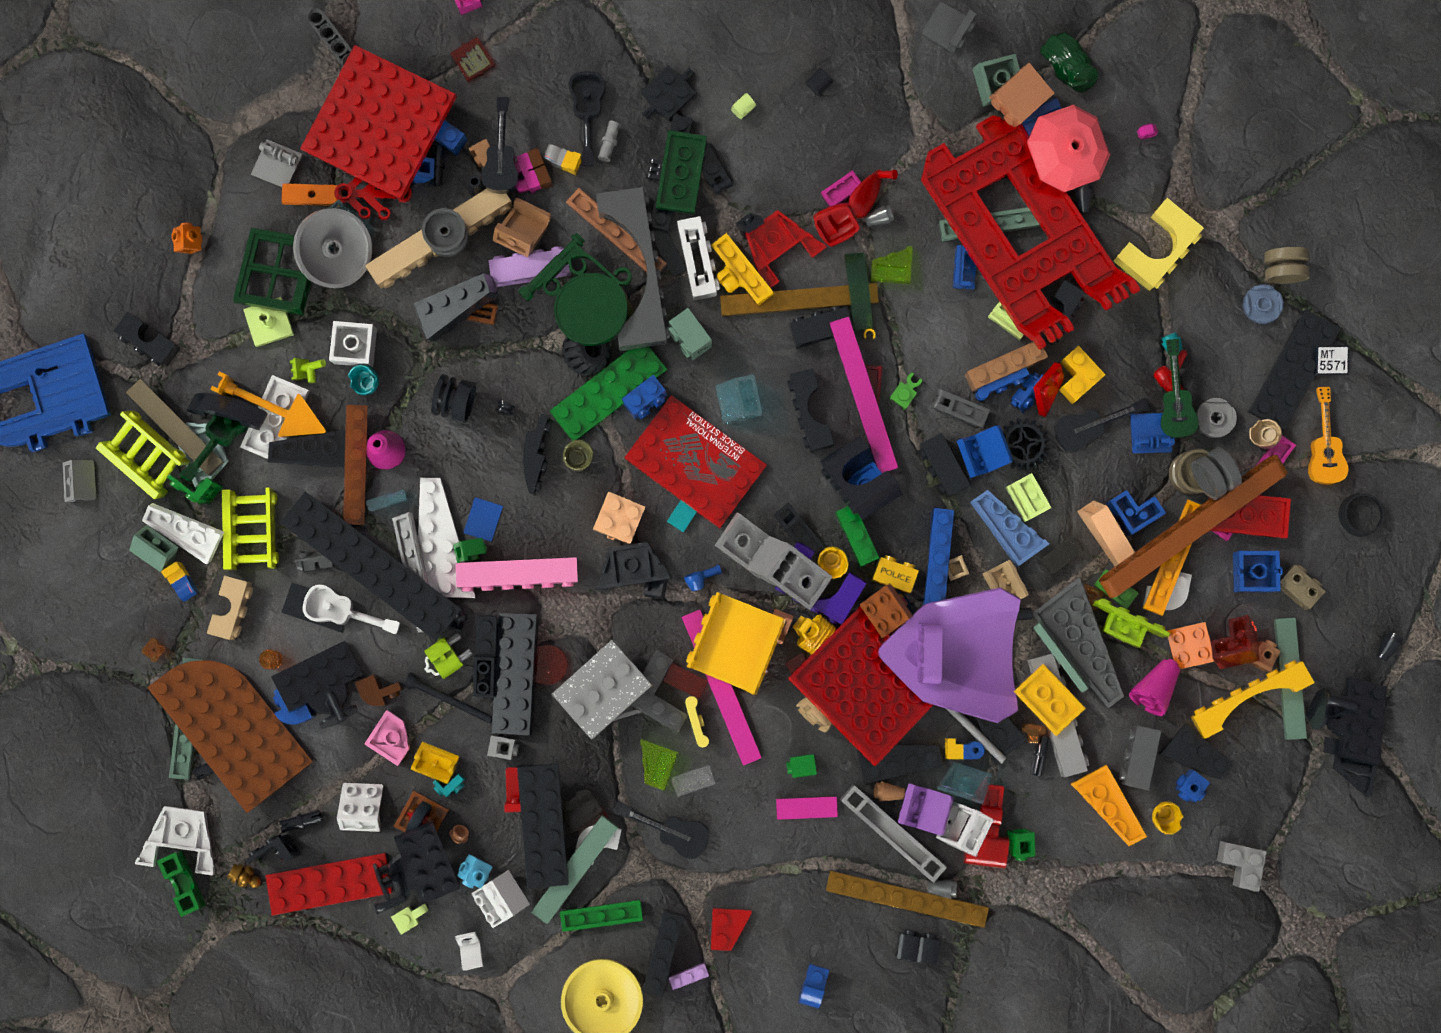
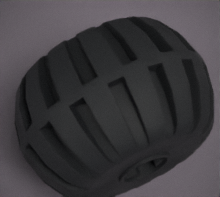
[562,337,610,375]

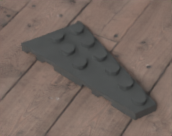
[1032,576,1124,708]

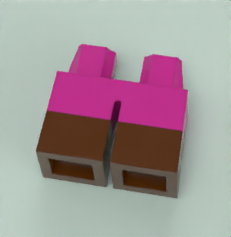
[515,147,553,194]

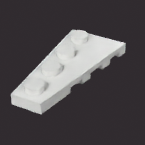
[142,503,224,564]

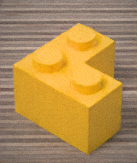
[1059,345,1105,404]

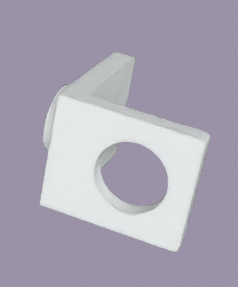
[455,932,483,971]

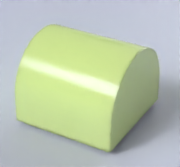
[731,93,756,119]

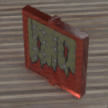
[450,37,495,82]

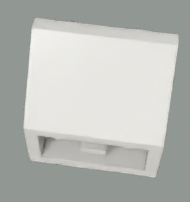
[471,870,530,928]

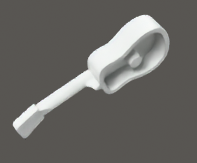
[303,585,400,635]

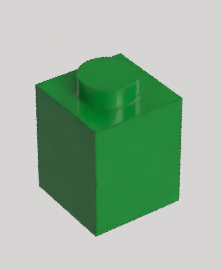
[786,754,817,778]

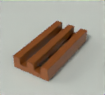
[466,303,498,325]

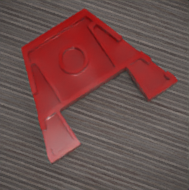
[745,210,827,288]

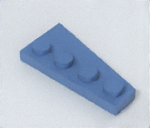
[970,490,1049,567]

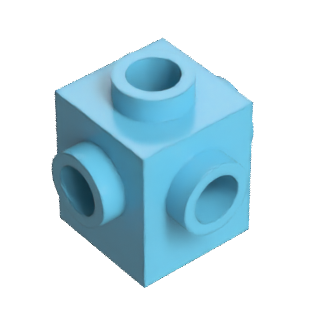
[457,854,492,889]

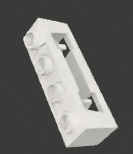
[677,216,720,301]

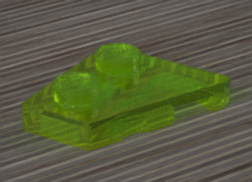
[871,246,913,284]
[640,739,678,791]

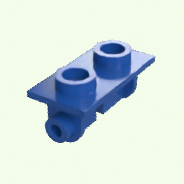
[1010,372,1043,413]

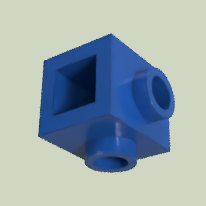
[1175,770,1210,802]

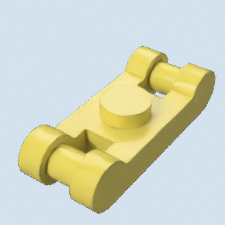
[685,696,709,747]

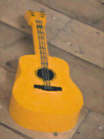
[1308,387,1348,485]

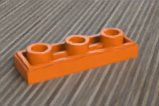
[282,184,342,206]

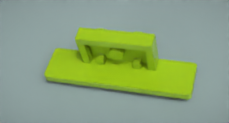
[1092,598,1170,648]

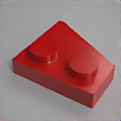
[711,908,752,951]

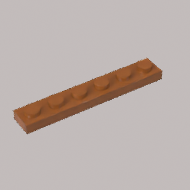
[343,405,368,525]

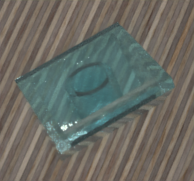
[938,762,992,804]

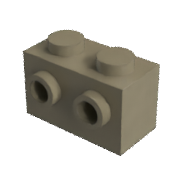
[1280,564,1326,610]

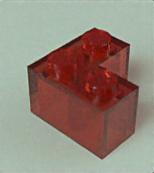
[1211,615,1260,669]

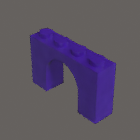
[775,541,867,625]

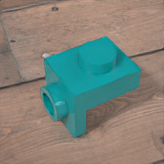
[432,773,466,797]

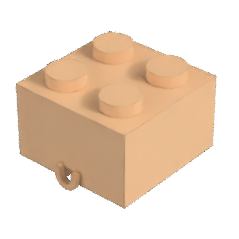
[593,492,645,545]

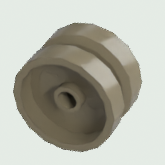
[1264,247,1310,284]
[1169,449,1208,495]

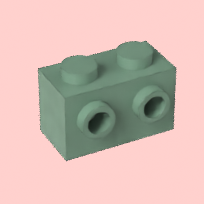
[129,525,179,573]

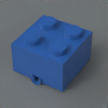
[1233,551,1283,593]

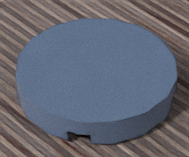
[1243,284,1284,324]

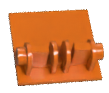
[1168,622,1216,669]

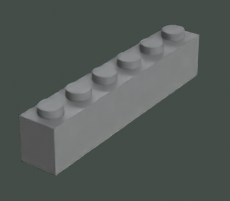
[1027,654,1089,777]

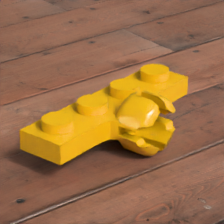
[711,233,774,306]

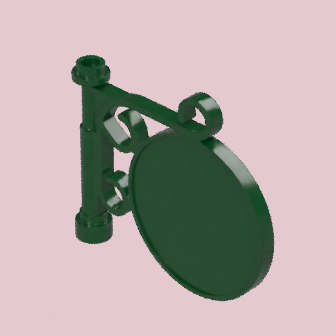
[517,233,632,346]

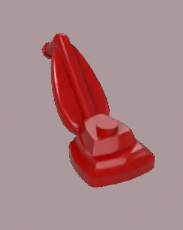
[813,169,898,246]

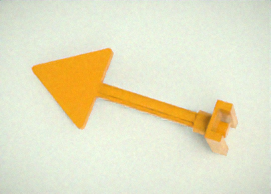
[211,371,326,437]

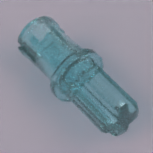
[366,489,407,512]

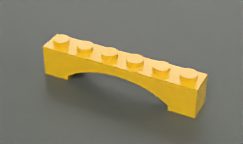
[1191,660,1314,739]

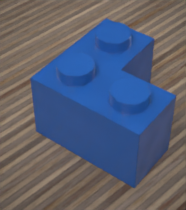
[1106,490,1166,536]

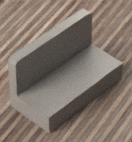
[63,460,96,502]

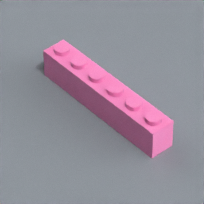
[456,557,578,592]

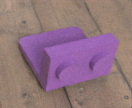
[898,784,953,835]

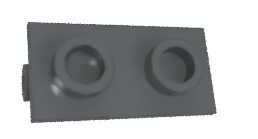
[294,550,334,572]

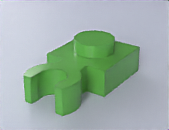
[889,373,922,410]

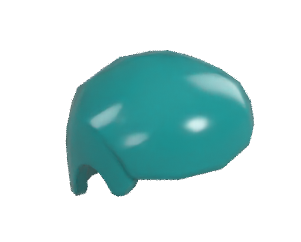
[348,364,379,396]

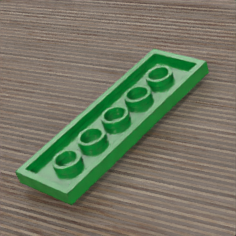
[550,347,667,441]

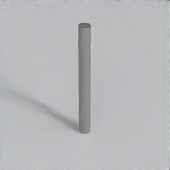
[947,709,1007,764]

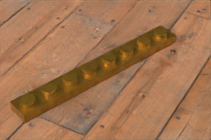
[826,870,989,928]

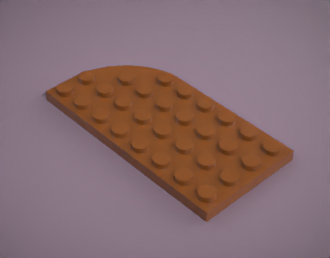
[147,660,313,814]

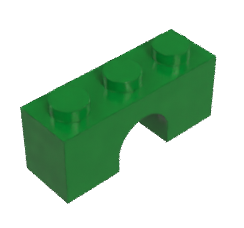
[835,506,879,568]
[157,851,206,917]

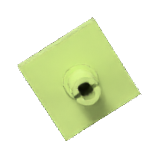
[243,297,294,347]

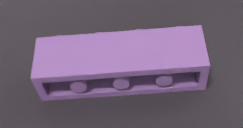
[488,247,572,287]

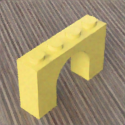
[1113,198,1204,291]

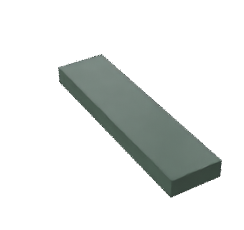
[1034,620,1090,692]

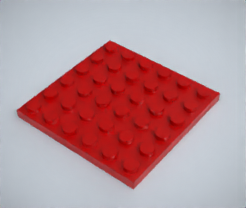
[300,45,457,200]
[788,606,933,766]

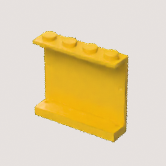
[686,592,786,695]

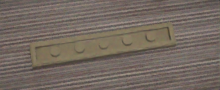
[126,379,224,476]

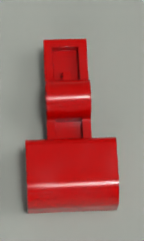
[963,783,1009,869]

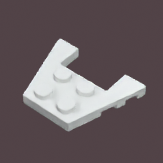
[135,806,215,875]

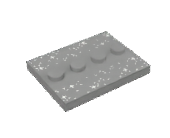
[552,640,652,740]

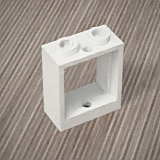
[936,802,993,857]

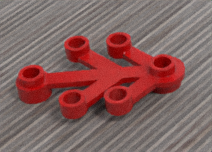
[334,177,412,220]

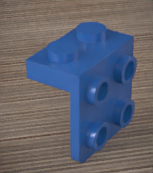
[957,425,1013,478]

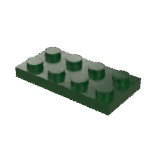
[656,130,707,214]

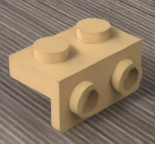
[983,560,1029,599]

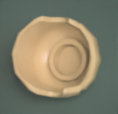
[1249,419,1282,449]

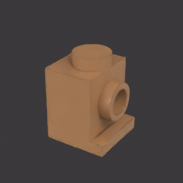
[469,139,490,168]
[1247,640,1280,672]

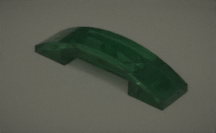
[844,252,873,331]

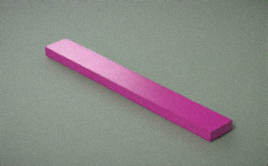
[829,317,898,473]
[682,610,761,766]

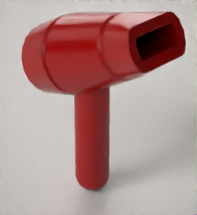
[1153,350,1187,392]

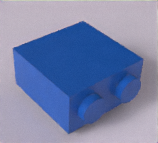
[622,375,667,420]

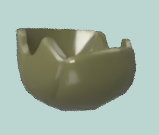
[563,440,594,471]

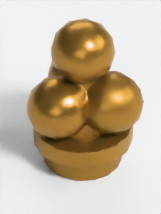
[227,863,261,888]

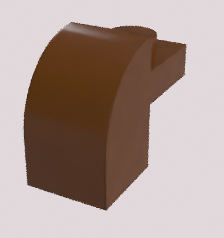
[355,675,404,706]

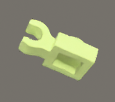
[391,904,429,934]

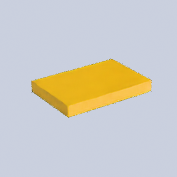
[1013,664,1086,736]

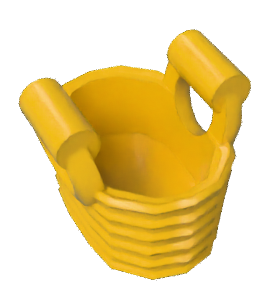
[792,614,836,654]

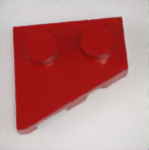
[1033,362,1064,417]

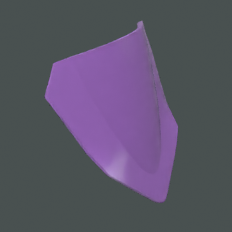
[878,587,1020,723]

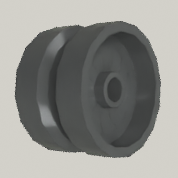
[422,208,469,257]
[1191,447,1242,500]

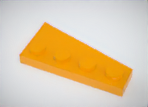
[1071,764,1147,846]

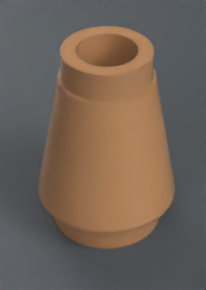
[874,781,905,801]

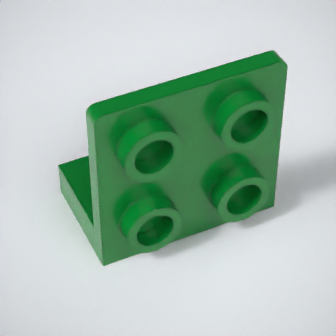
[167,474,223,505]

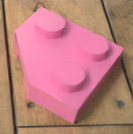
[365,710,410,766]

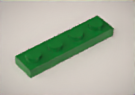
[560,899,643,932]

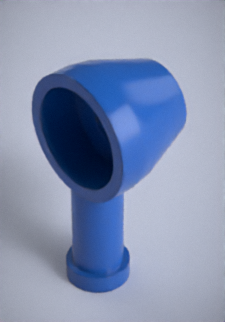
[684,564,722,591]

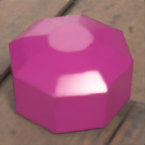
[1137,124,1158,139]

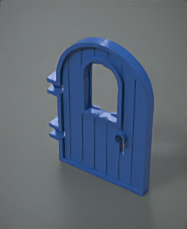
[0,333,111,452]

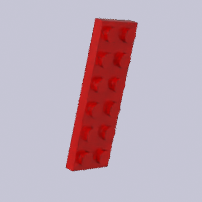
[265,853,393,915]

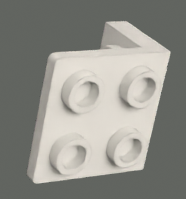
[337,783,383,832]

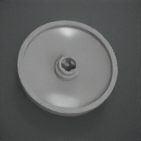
[293,208,372,288]

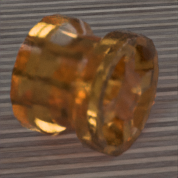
[259,649,282,669]

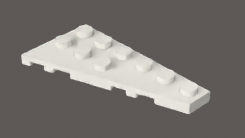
[418,478,476,598]

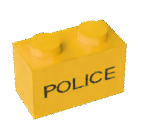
[872,555,919,594]

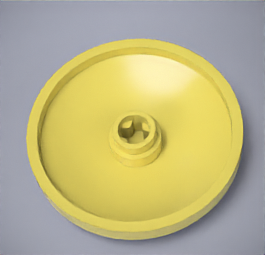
[561,959,643,1033]

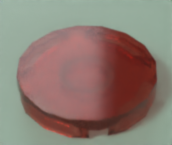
[535,645,568,685]

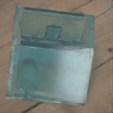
[715,374,762,424]

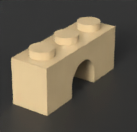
[207,576,253,641]

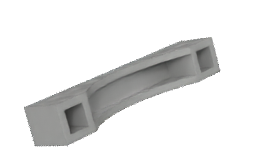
[840,785,947,883]

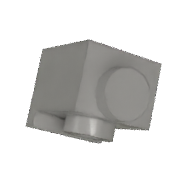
[487,735,519,760]

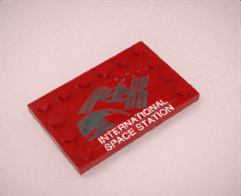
[624,395,767,529]

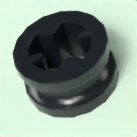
[495,400,515,416]

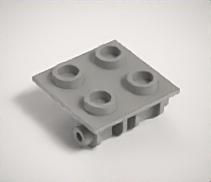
[251,139,303,187]

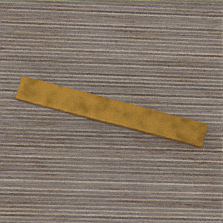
[720,283,879,316]

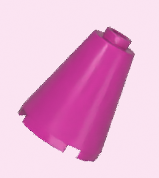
[366,430,406,470]
[1129,659,1180,716]

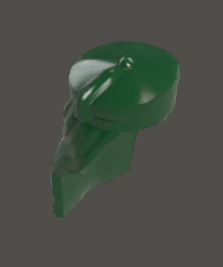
[1040,32,1098,92]

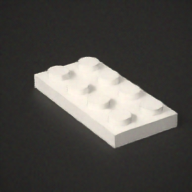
[240,375,310,459]

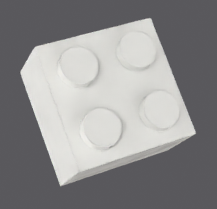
[329,321,377,368]

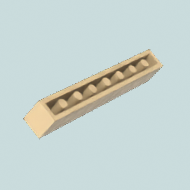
[365,189,513,289]

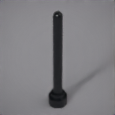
[403,672,493,723]

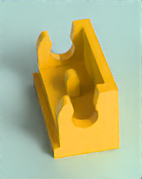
[411,742,459,784]

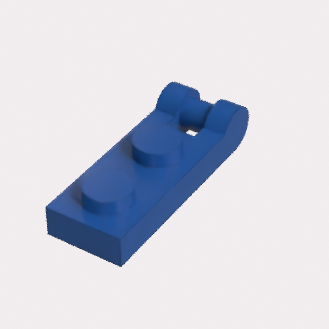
[975,367,1029,402]

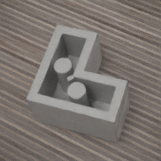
[1216,841,1267,892]

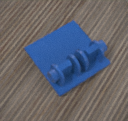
[1130,413,1175,454]

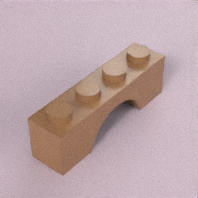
[965,342,1048,393]

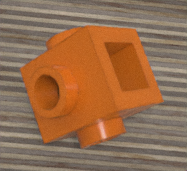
[172,223,202,254]

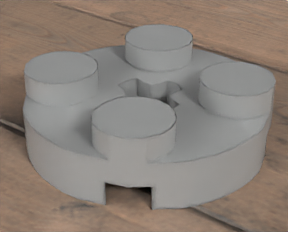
[1196,398,1237,438]

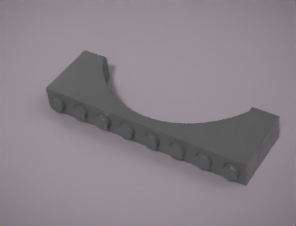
[596,187,670,351]

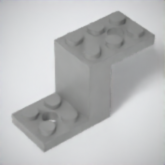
[714,513,832,610]

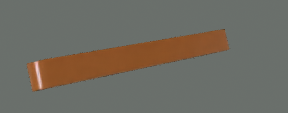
[1099,455,1288,598]

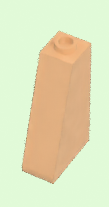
[1077,501,1135,566]

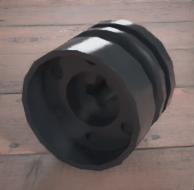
[431,374,476,423]

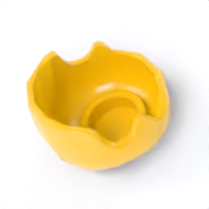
[817,546,849,579]
[1152,801,1183,835]

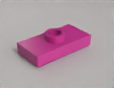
[821,171,861,207]

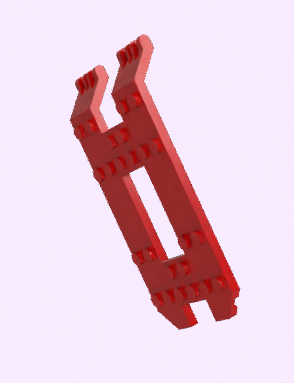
[921,115,1140,350]

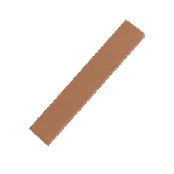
[566,188,667,273]

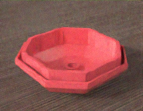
[1027,105,1110,192]

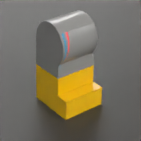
[543,144,582,175]

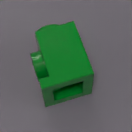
[453,538,487,563]
[1007,828,1035,861]

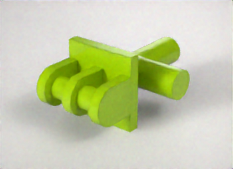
[290,358,326,383]

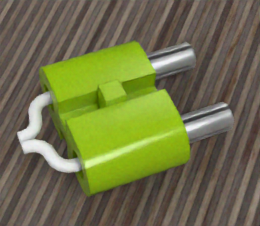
[424,633,472,679]

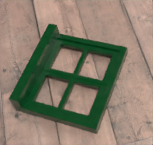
[233,228,312,315]

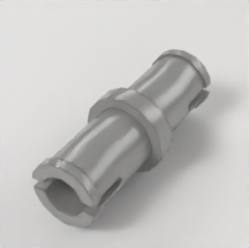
[598,121,621,162]

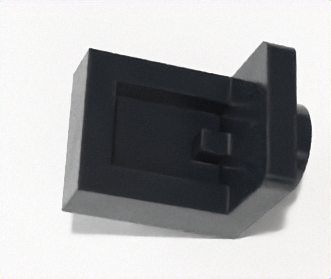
[735,213,764,240]

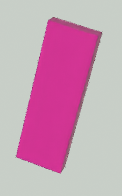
[776,796,838,820]

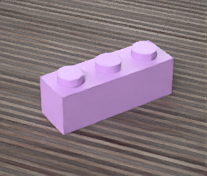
[669,962,709,990]

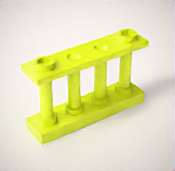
[96,410,190,499]
[222,488,279,571]

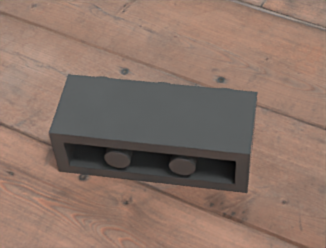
[1119,725,1161,791]

